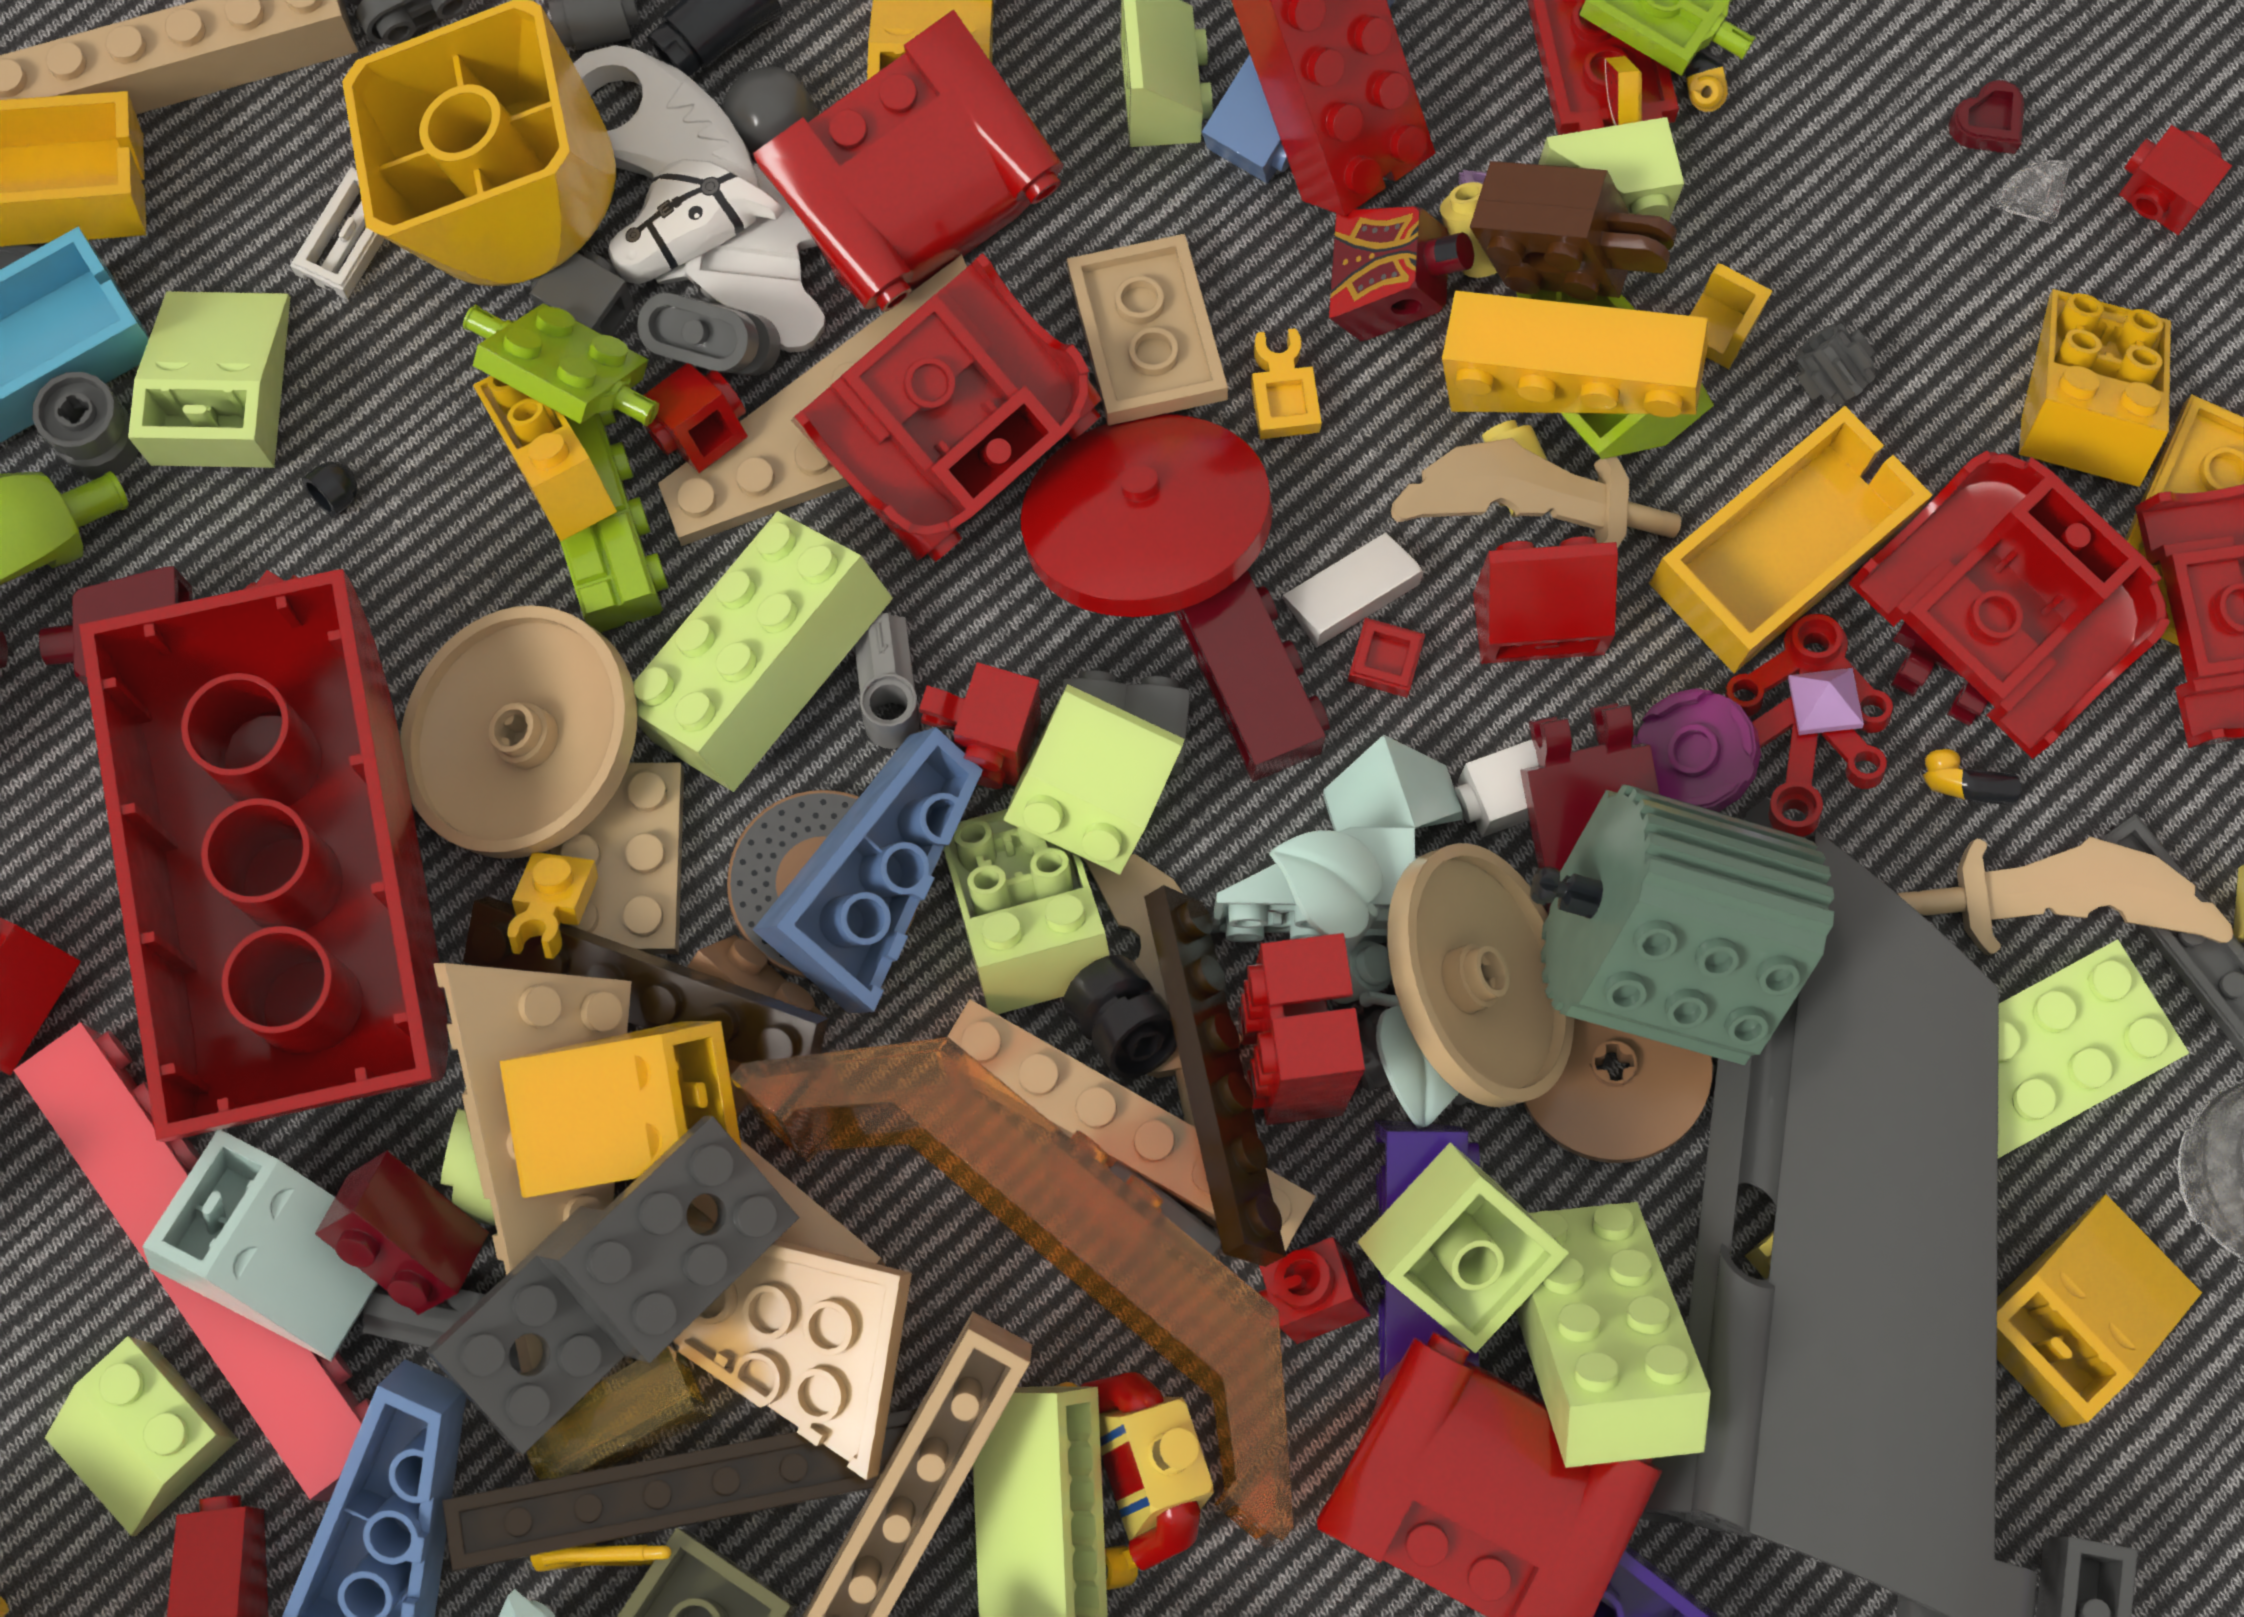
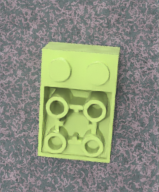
[128,291,291,468]
[943,809,1110,1015]

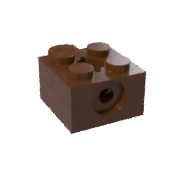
[1470,161,1677,300]

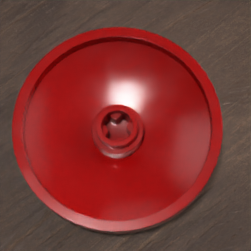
[1020,414,1273,617]

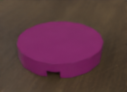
[1632,688,1761,812]

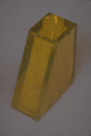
[526,1346,712,1481]

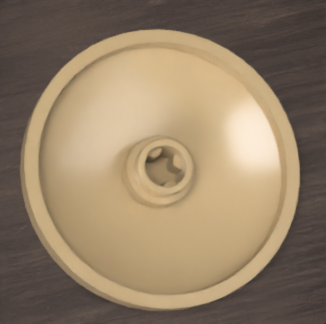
[400,605,638,859]
[1387,843,1574,1108]

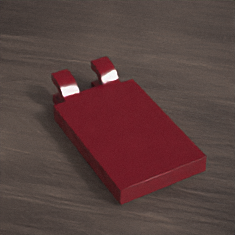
[1520,703,1659,915]

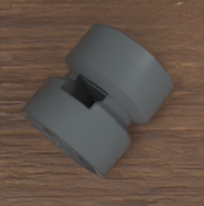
[32,372,139,480]

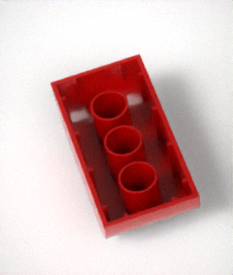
[79,568,448,1142]

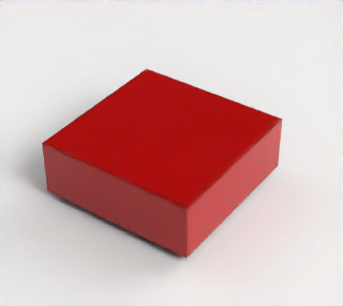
[1347,617,1425,698]

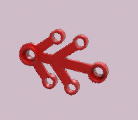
[1725,614,1893,837]

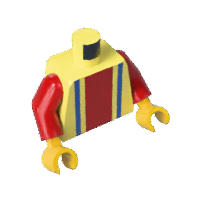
[1056,1372,1214,1590]

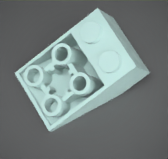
[1212,827,1415,944]
[142,1130,378,1361]

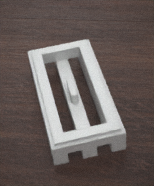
[290,167,385,299]

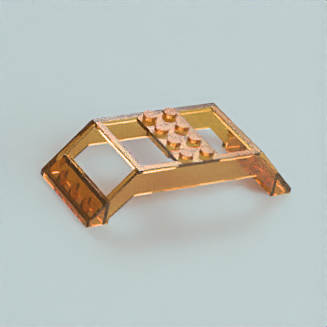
[730,1037,1294,1549]

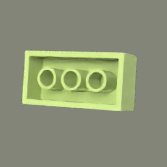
[633,511,893,792]
[1998,939,2189,1158]
[1515,1202,1711,1468]

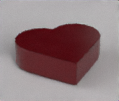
[1948,80,2024,154]

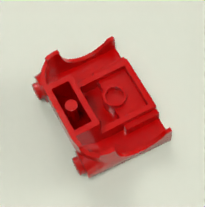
[753,9,1064,312]
[791,253,1102,562]
[1848,450,2170,759]
[2135,484,2244,748]
[1316,1331,1662,1617]

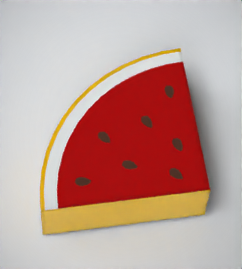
[1605,56,1642,126]

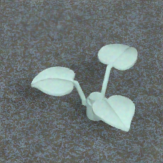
[1269,830,1459,1129]

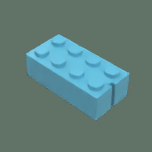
[0,227,149,443]

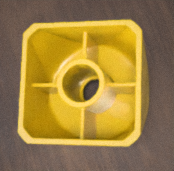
[342,0,616,286]

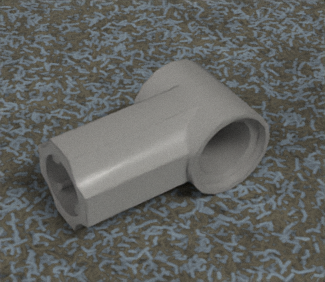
[854,613,920,749]

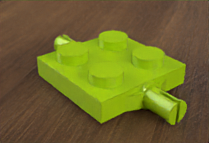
[1579,0,1756,76]
[463,303,659,427]

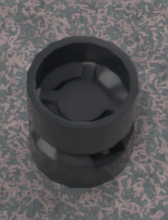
[1064,955,1177,1079]

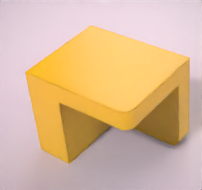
[1689,264,1772,369]

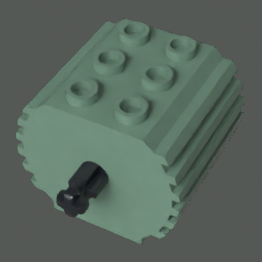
[1530,784,1834,1065]

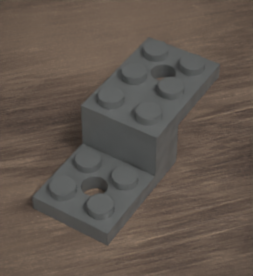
[426,1115,799,1455]

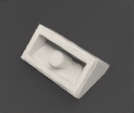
[1282,532,1424,648]

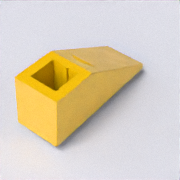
[473,376,617,542]

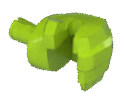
[0,471,129,585]

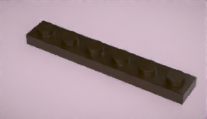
[1144,885,1286,1267]
[463,896,828,1086]

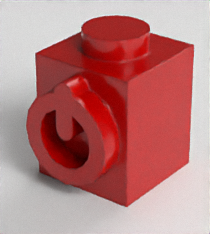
[2119,125,2232,236]
[643,363,748,473]
[1258,1237,1371,1344]

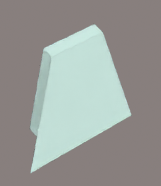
[1323,735,1463,832]

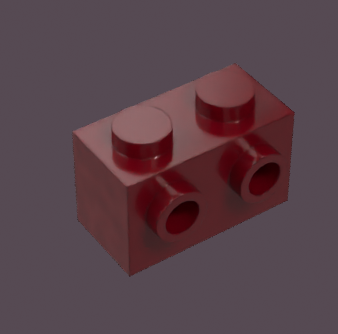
[315,1151,489,1315]

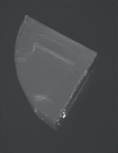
[1994,160,2071,224]

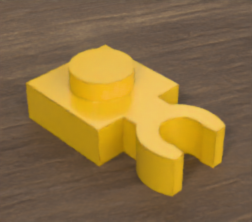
[1251,328,1322,440]
[507,852,598,959]

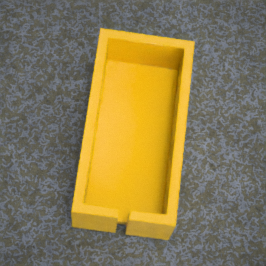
[0,91,146,247]
[1649,406,1932,674]

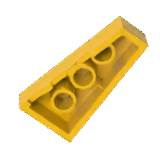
[1442,291,1708,417]

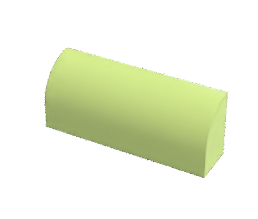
[973,1386,1108,1617]

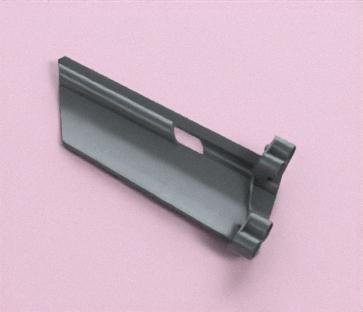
[1640,798,2038,1617]

